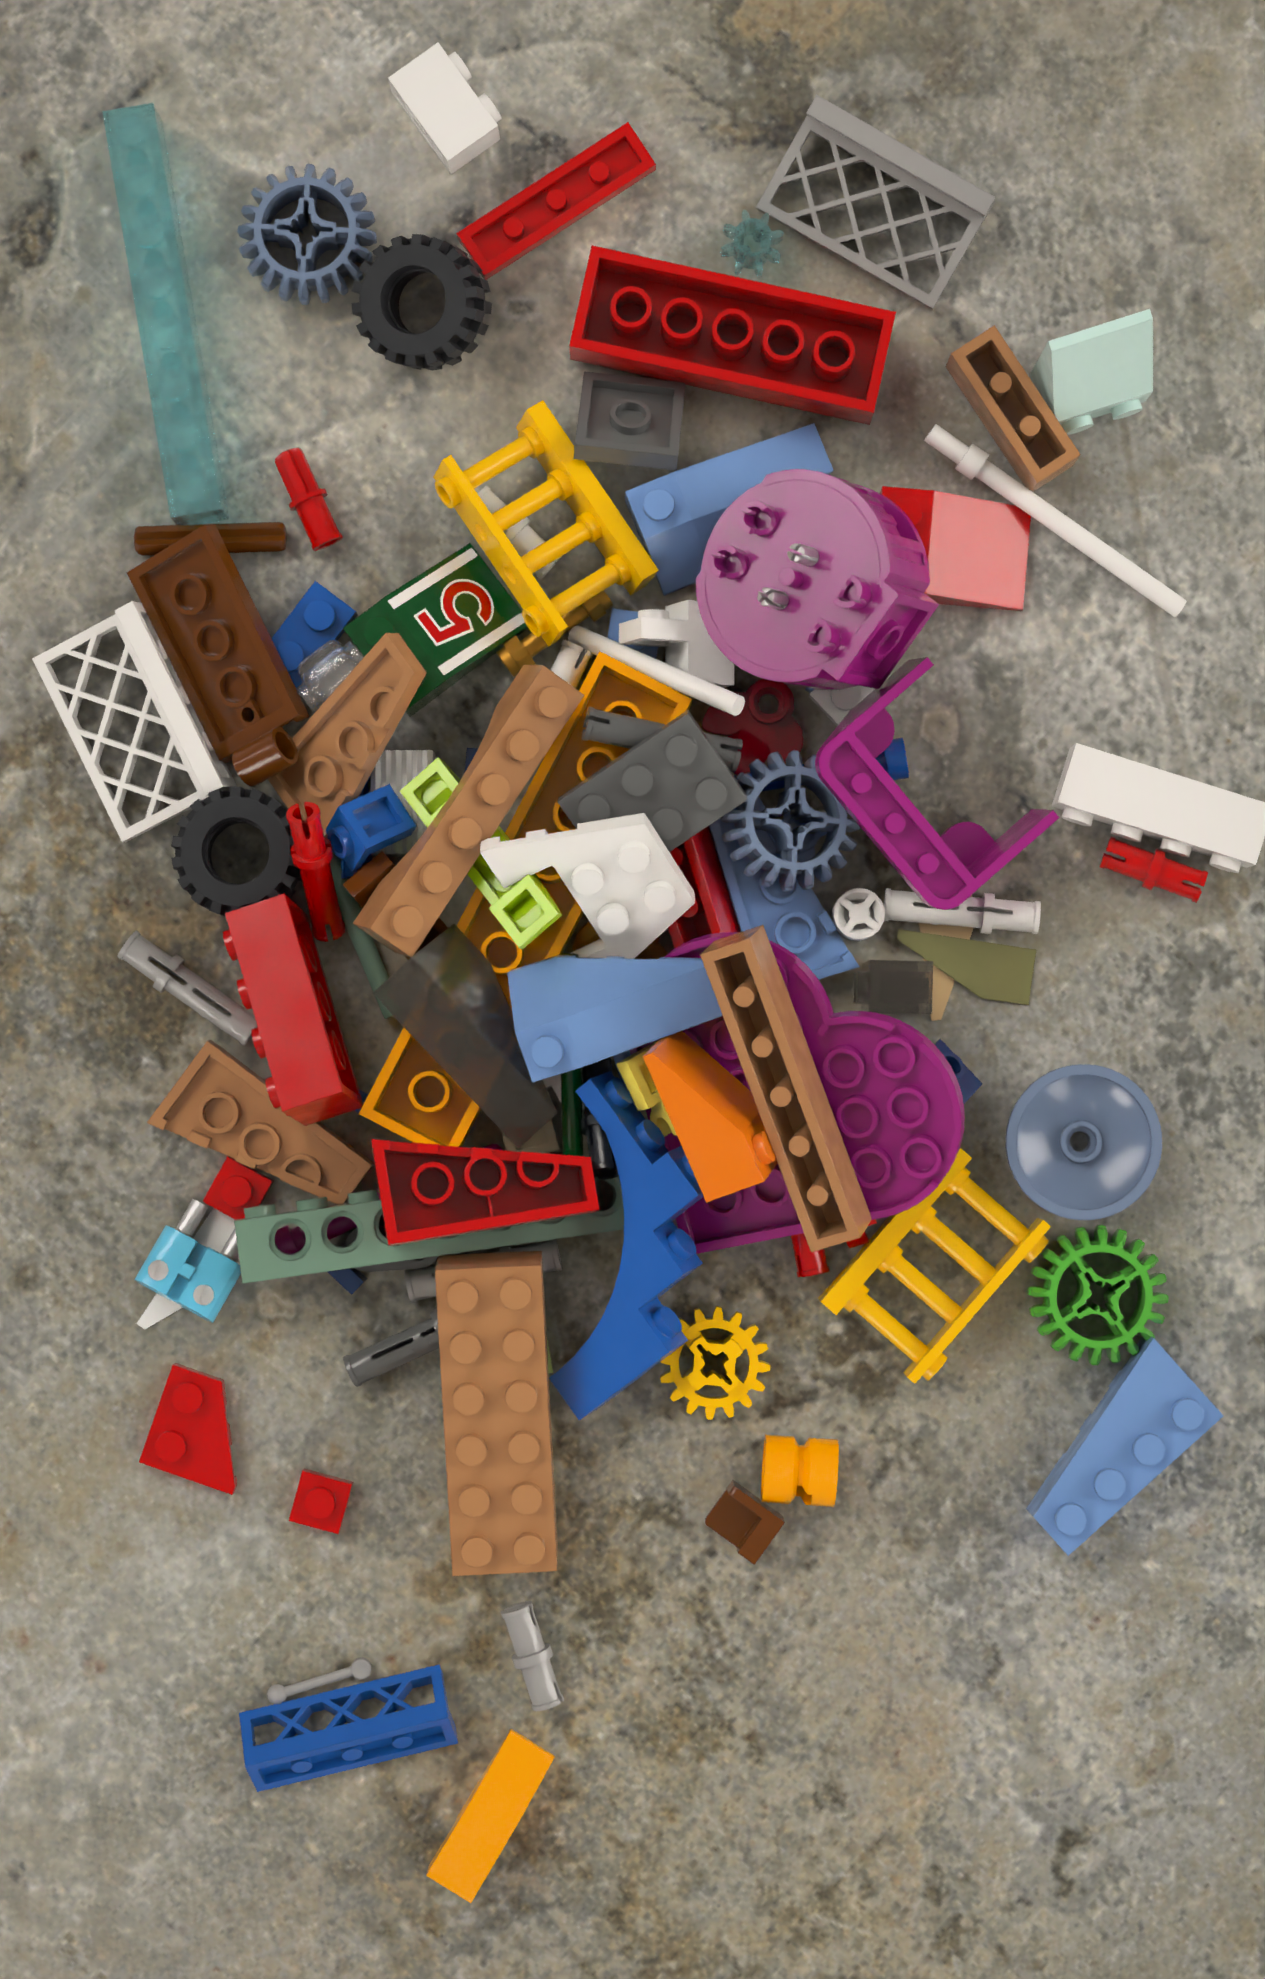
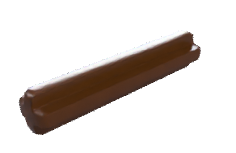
[134,522,287,556]

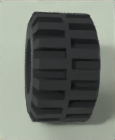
[351,234,492,370]
[171,786,302,917]

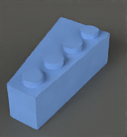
[1026,1337,1223,1556]

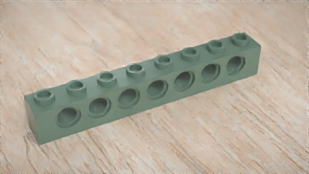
[234,1177,624,1284]

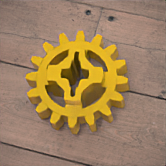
[660,1306,770,1420]

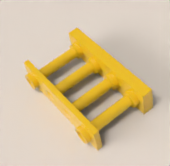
[433,400,659,647]
[818,1148,1051,1384]

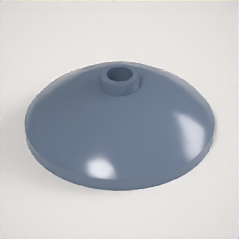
[1005,1064,1162,1220]

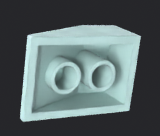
[1030,309,1153,435]

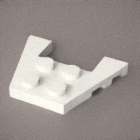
[480,813,695,959]

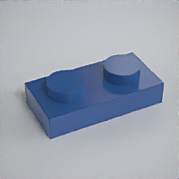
[271,581,358,692]

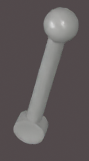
[267,1657,372,1704]

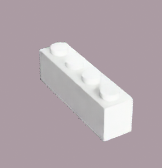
[1052,743,1265,873]

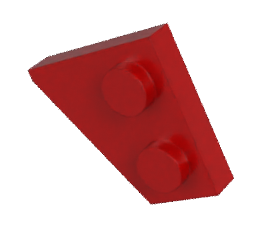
[139,1363,237,1495]

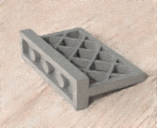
[756,94,996,310]

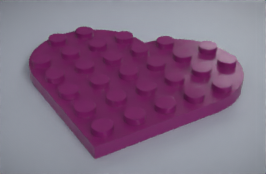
[630,932,965,1254]

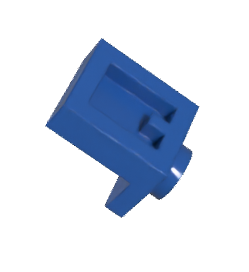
[326,784,417,871]

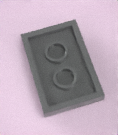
[557,710,748,852]

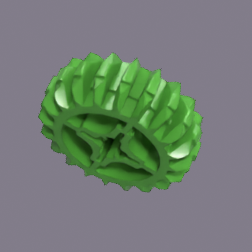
[1027,1225,1169,1365]

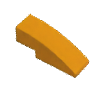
[426,1729,555,1903]

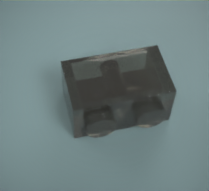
[852,960,933,1016]

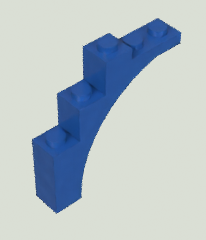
[549,1071,704,1420]

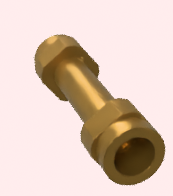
[496,591,613,677]

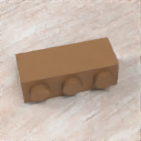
[945,325,1081,492]

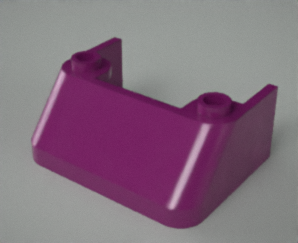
[815,657,1060,910]

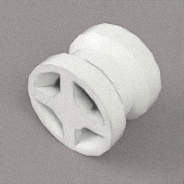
[831,888,885,941]

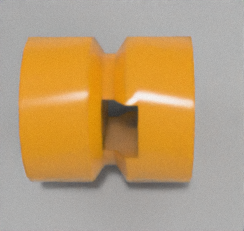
[761,1434,839,1507]

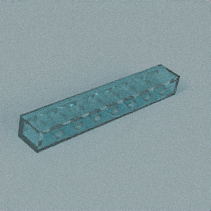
[102,103,229,525]

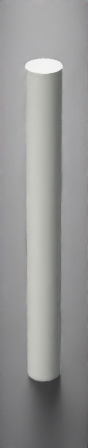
[568,625,745,716]

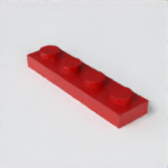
[456,122,656,280]

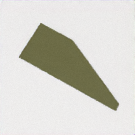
[897,929,1037,1005]

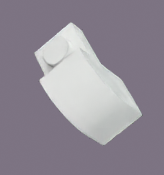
[619,600,735,688]

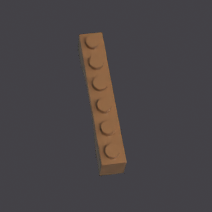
[353,665,584,958]

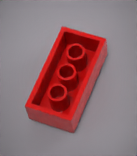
[223,894,363,1126]

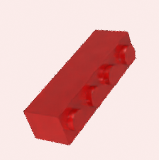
[668,826,740,948]

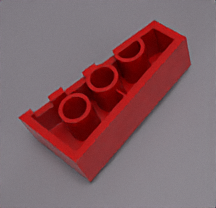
[371,1139,600,1247]

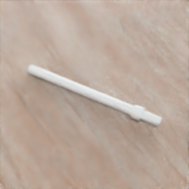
[924,424,1187,617]

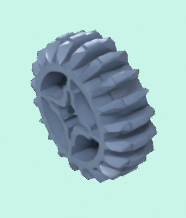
[237,163,377,305]
[720,750,861,892]

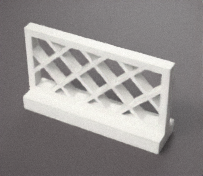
[32,601,237,842]

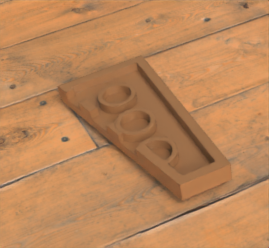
[268,633,427,839]
[147,1040,375,1205]

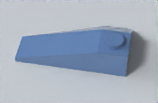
[625,423,834,596]

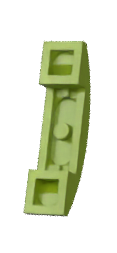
[399,757,562,950]

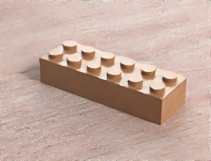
[435,1251,558,1576]

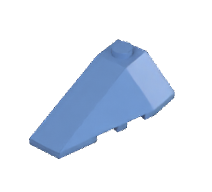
[507,955,723,1082]

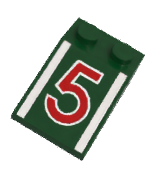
[343,543,528,717]

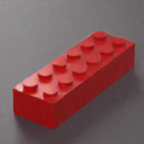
[569,245,896,425]

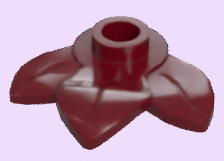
[702,679,803,775]

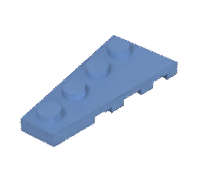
[709,796,859,980]

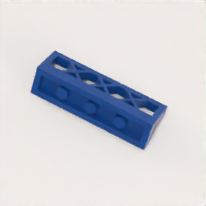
[239,1664,458,1792]

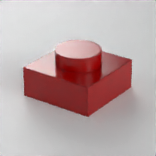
[202,1156,274,1219]
[289,1468,354,1534]

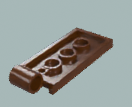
[127,524,310,787]

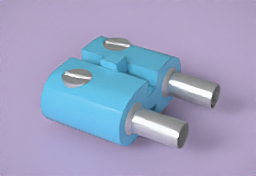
[134,1199,241,1323]

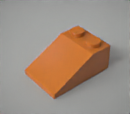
[643,1031,778,1203]

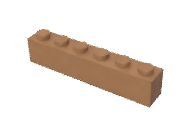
[700,925,872,1252]

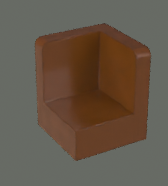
[705,1480,785,1565]

